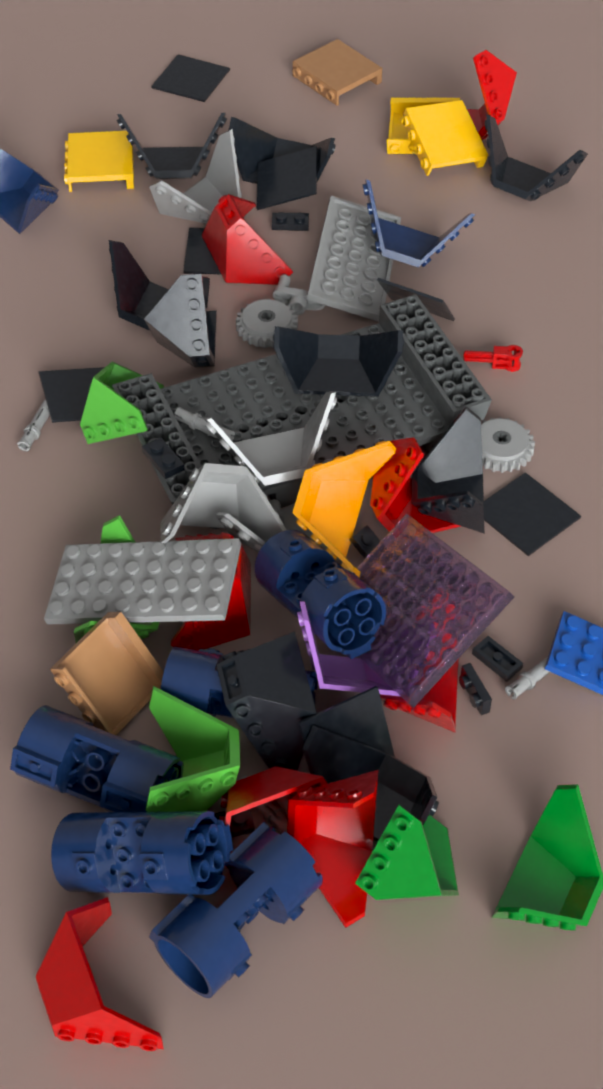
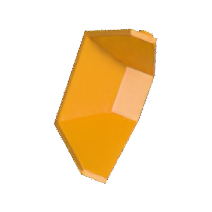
[292,441,396,577]

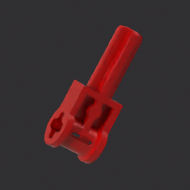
[463,345,523,372]

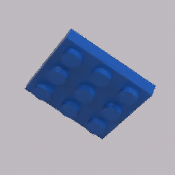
[544,611,603,695]

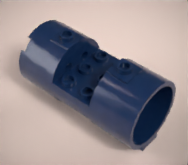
[255,530,386,659]
[160,646,318,718]
[10,705,184,812]
[51,811,233,895]
[149,822,323,998]

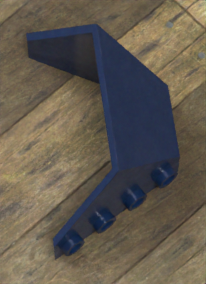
[0,148,59,234]
[362,179,475,267]

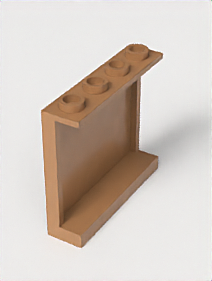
[292,39,382,106]
[50,612,164,735]

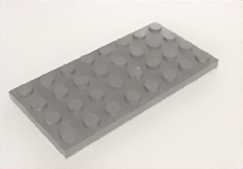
[306,196,401,321]
[44,538,241,624]

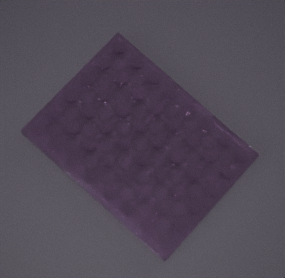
[353,514,514,708]

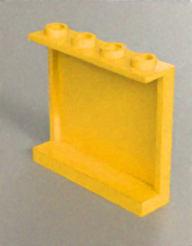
[387,98,460,154]
[401,100,489,176]
[64,131,134,192]

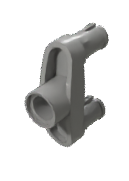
[273,275,325,315]

